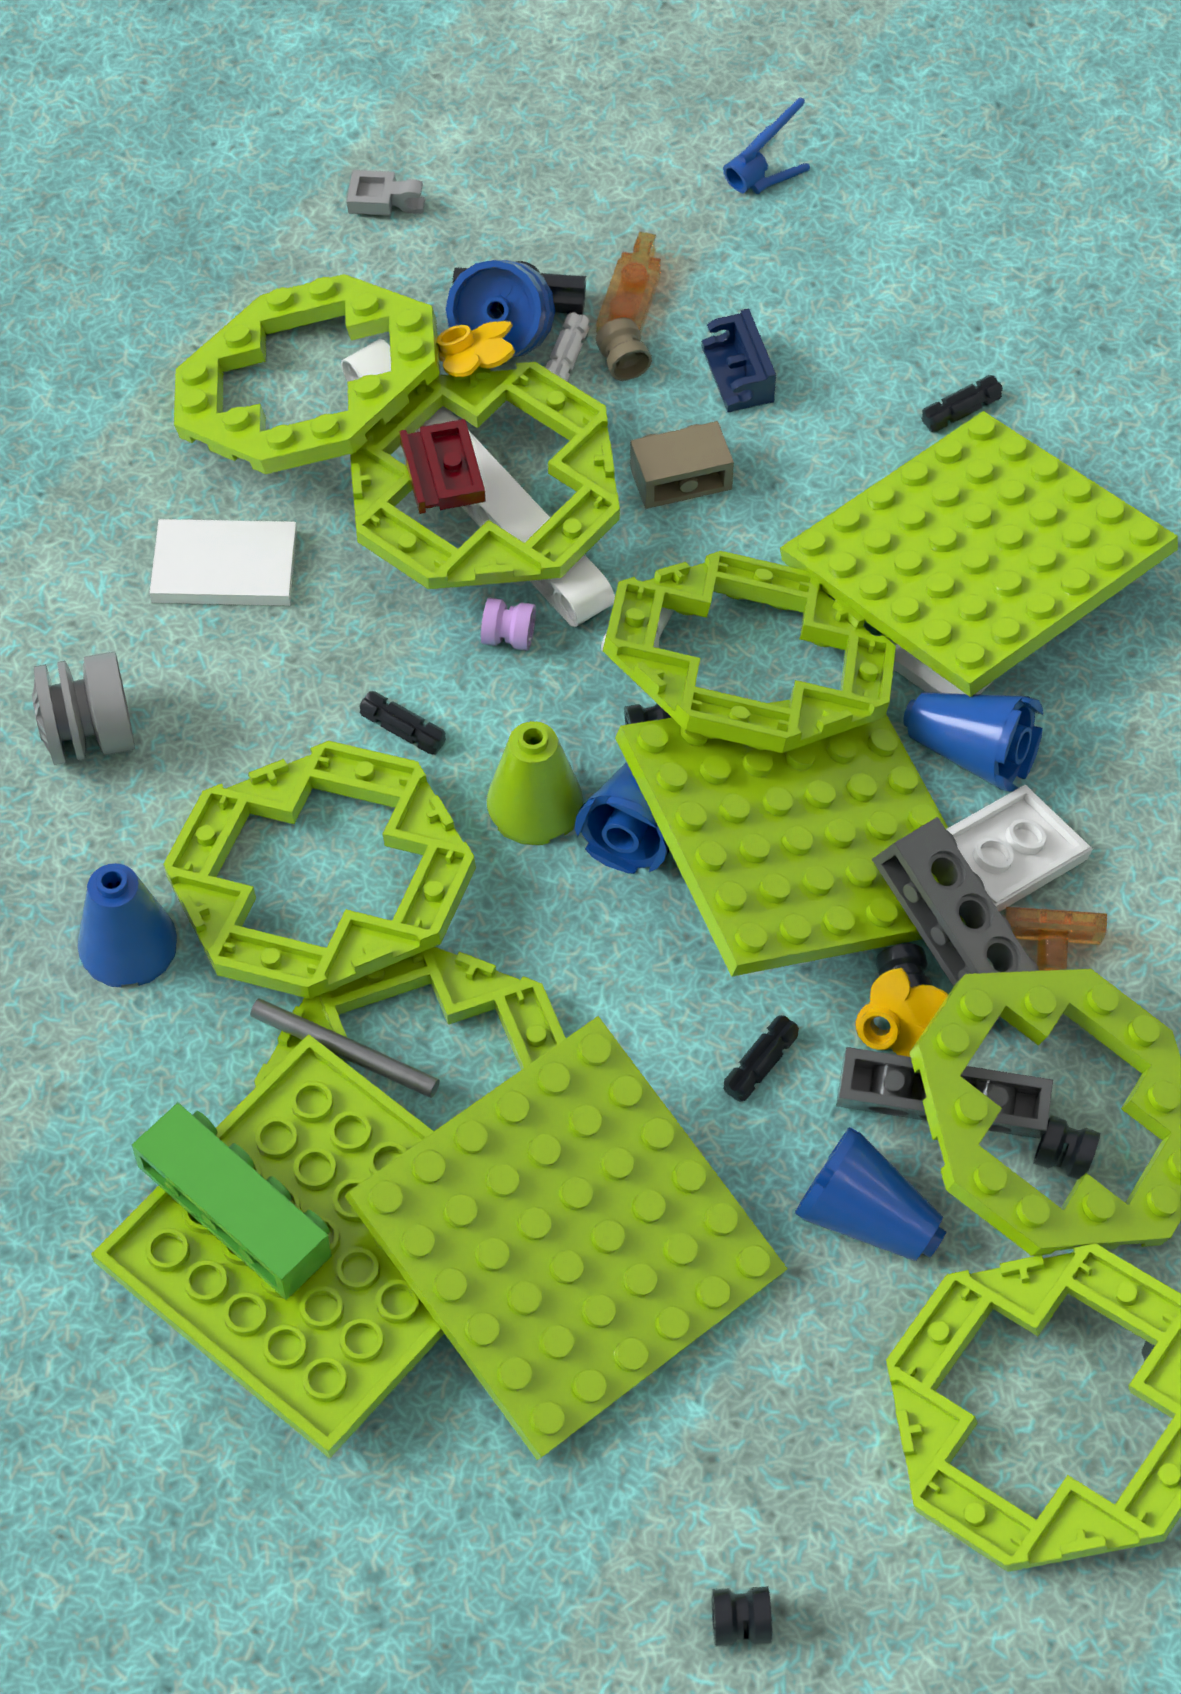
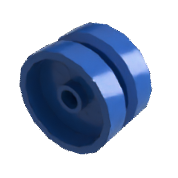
[445,260,555,358]

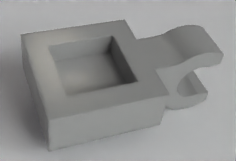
[346,170,425,215]

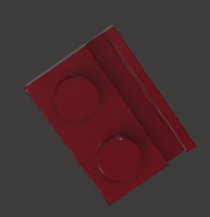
[400,419,486,514]

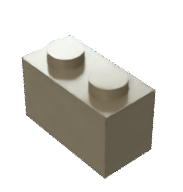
[630,421,734,509]

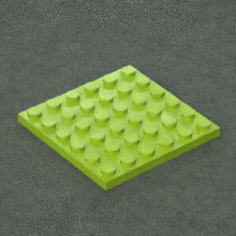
[780,411,1178,697]
[615,699,966,977]
[345,1016,788,1460]
[91,1034,444,1459]

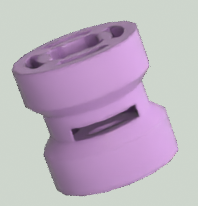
[481,598,536,651]

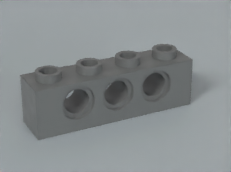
[872,817,1039,1020]
[836,1047,1053,1139]

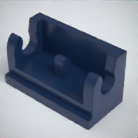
[701,309,776,413]

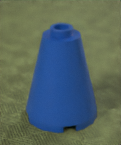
[903,692,1043,792]
[575,762,669,874]
[77,863,177,988]
[795,1127,947,1261]

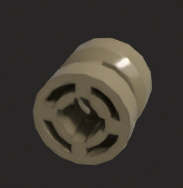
[595,318,652,381]

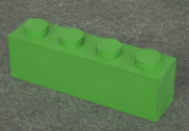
[131,1102,332,1300]

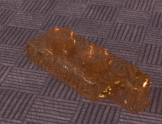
[596,231,661,334]

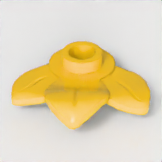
[437,321,515,377]
[855,968,948,1057]

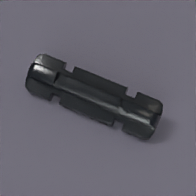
[921,375,1003,432]
[359,691,446,755]
[723,1015,799,1102]

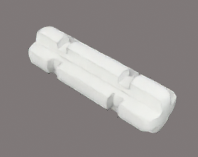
[545,312,589,382]

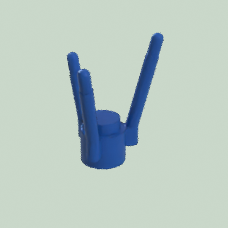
[723,97,810,195]

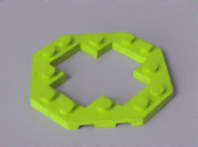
[174,274,440,474]
[350,362,620,590]
[603,551,896,753]
[163,741,476,999]
[254,947,566,1087]
[909,969,1181,1256]
[886,1243,1181,1572]

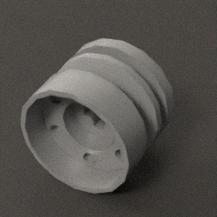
[32,651,135,765]

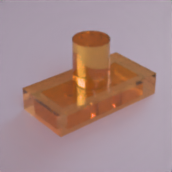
[1003,907,1107,971]

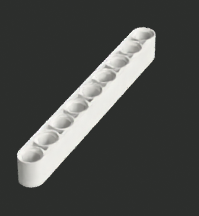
[341,339,615,627]

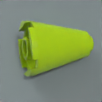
[487,721,583,845]

